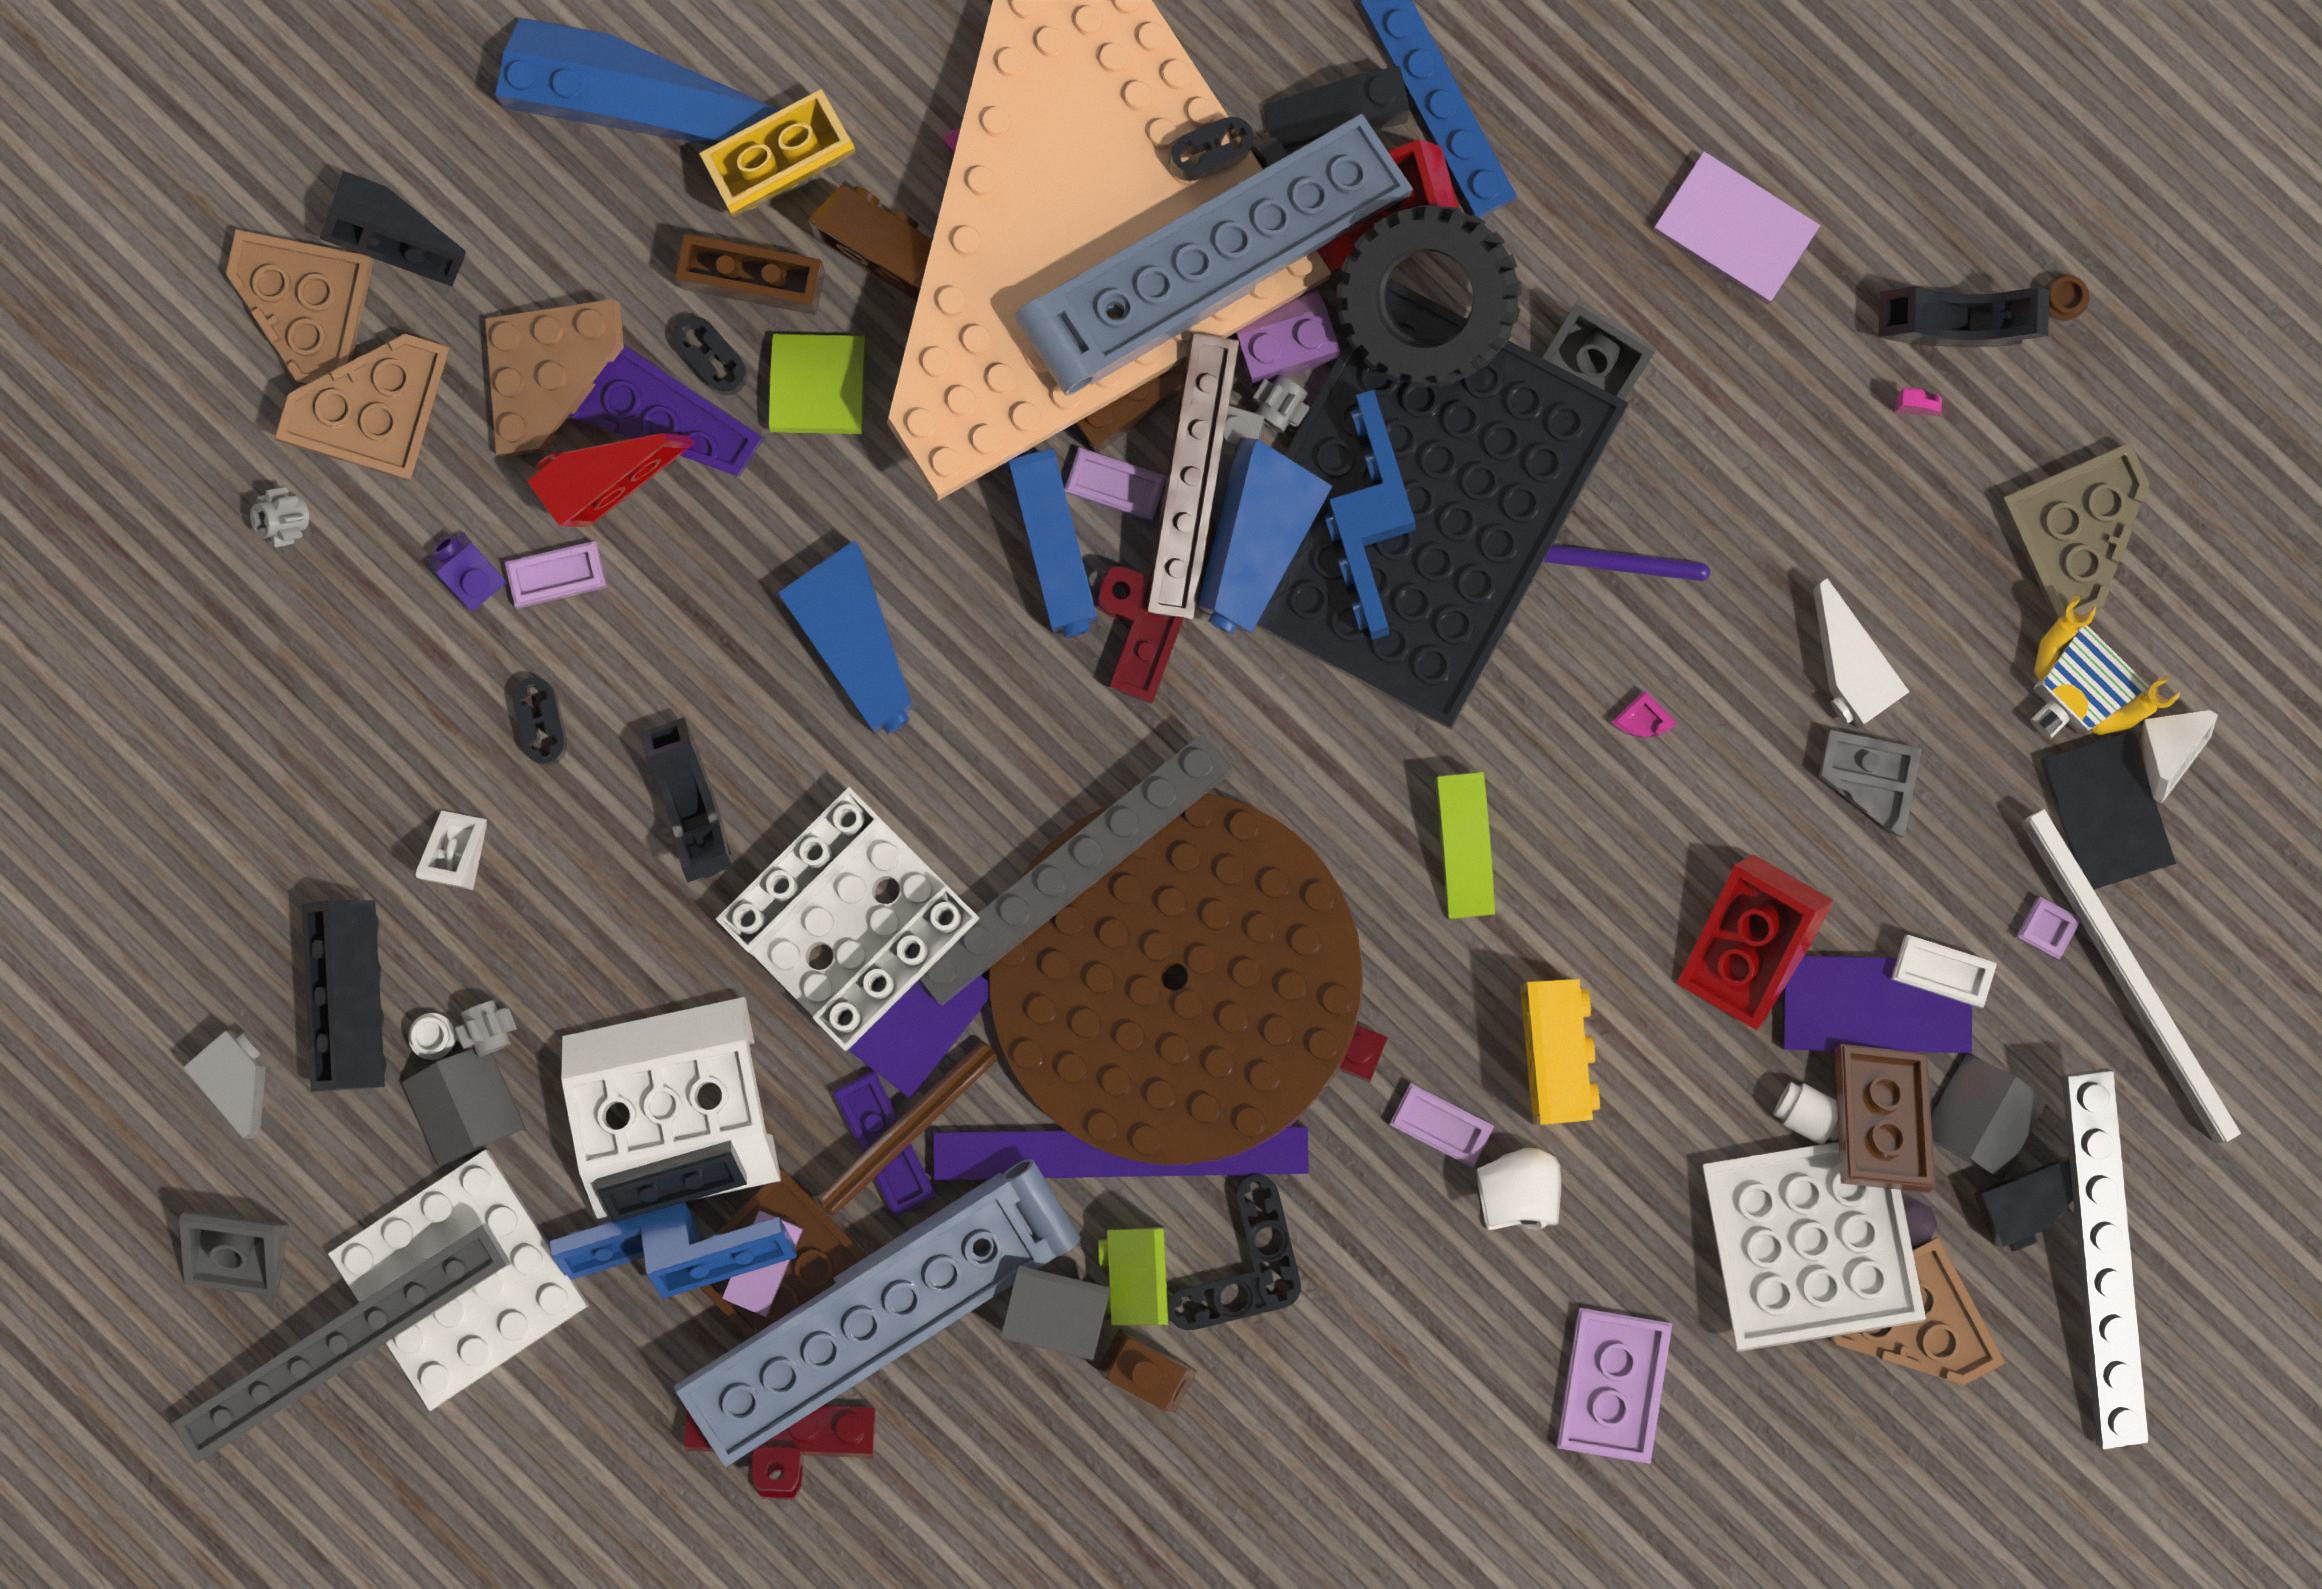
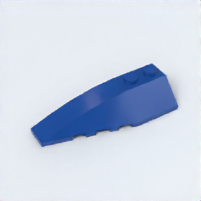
[495,18,780,146]

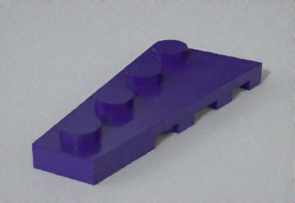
[568,343,765,476]

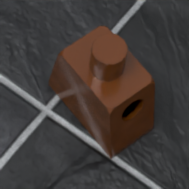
[1097,1328,1197,1413]

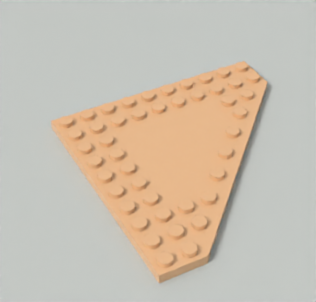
[887,0,1332,501]

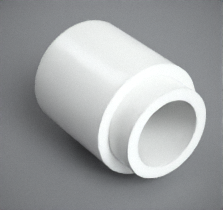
[1773,1082,1838,1145]

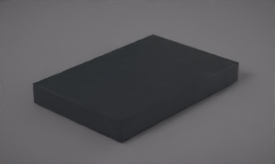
[2041,731,2176,890]

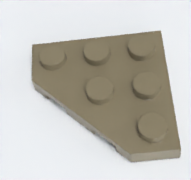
[2000,442,2150,622]

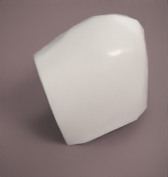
[1477,1148,1561,1231]

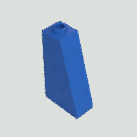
[1197,437,1333,635]
[1009,448,1098,638]
[778,540,914,735]

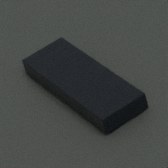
[596,1140,747,1223]

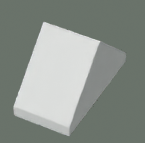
[2138,710,2218,804]
[416,811,487,890]

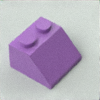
[1233,287,1340,389]

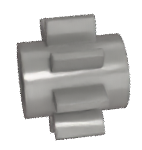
[1252,375,1310,433]
[250,487,309,547]
[455,1000,517,1057]

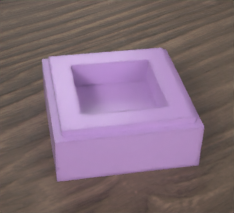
[2016,896,2081,960]

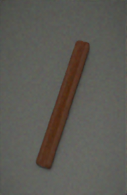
[817,1041,998,1216]

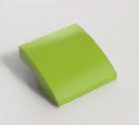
[769,334,866,434]

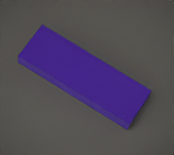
[833,1071,937,1218]

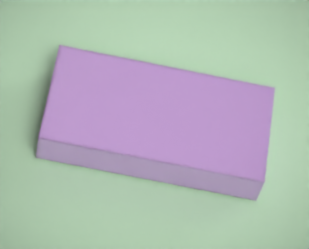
[1065,447,1167,522]
[505,541,607,609]
[1389,1083,1494,1168]
[722,1211,803,1317]

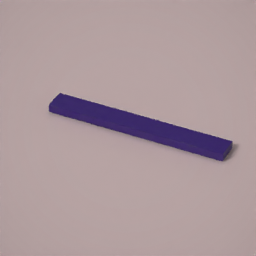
[934,1127,1309,1180]

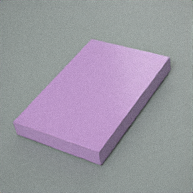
[1653,151,1821,304]
[1556,1307,1672,1464]

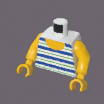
[2031,595,2180,739]

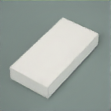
[1891,935,1997,1008]

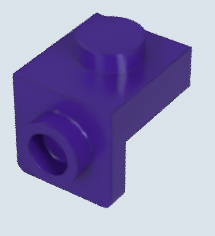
[428,531,507,612]

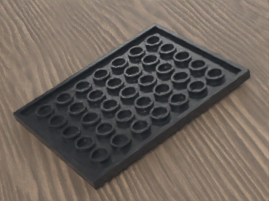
[1256,279,1629,730]

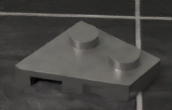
[1819,730,1922,838]

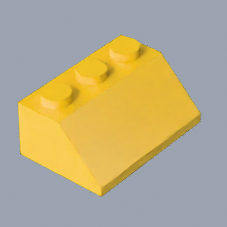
[699,89,856,218]
[1520,979,1600,1125]

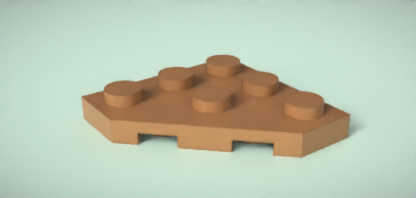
[226,230,374,385]
[485,299,624,457]
[274,334,449,481]
[1830,1237,2006,1385]

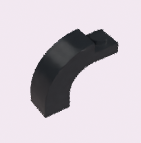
[1878,286,2050,347]
[641,717,732,883]

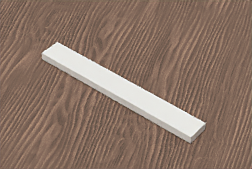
[2021,809,2241,1142]

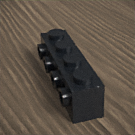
[302,900,386,1092]

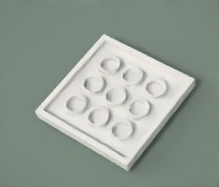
[1702,1142,1926,1352]
[328,1150,590,1411]

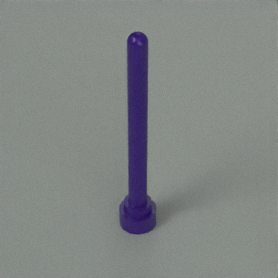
[1544,545,1710,581]

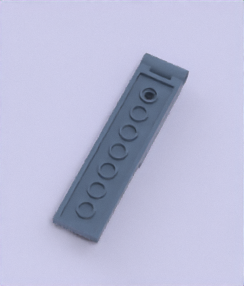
[1014,114,1413,396]
[674,1159,1081,1467]

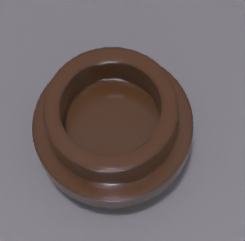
[2044,274,2090,321]

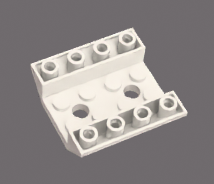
[716,787,980,1051]
[561,997,781,1220]

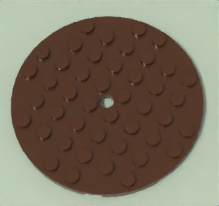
[990,793,1363,1166]

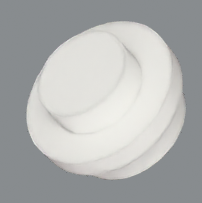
[408,1013,456,1060]

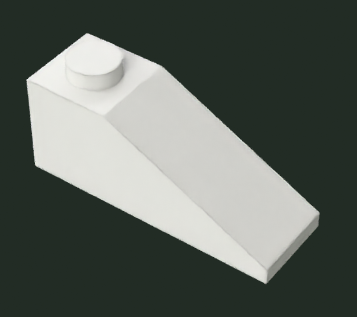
[1813,578,1909,728]

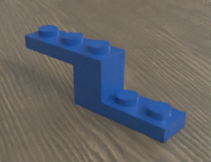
[1324,390,1416,640]
[550,1202,796,1299]

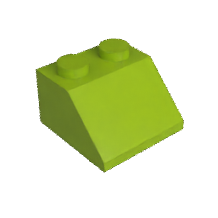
[1099,1227,1168,1325]

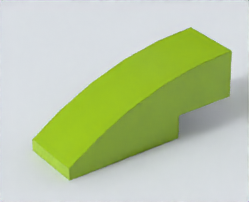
[1435,772,1495,919]

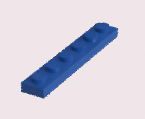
[1357,0,1517,218]

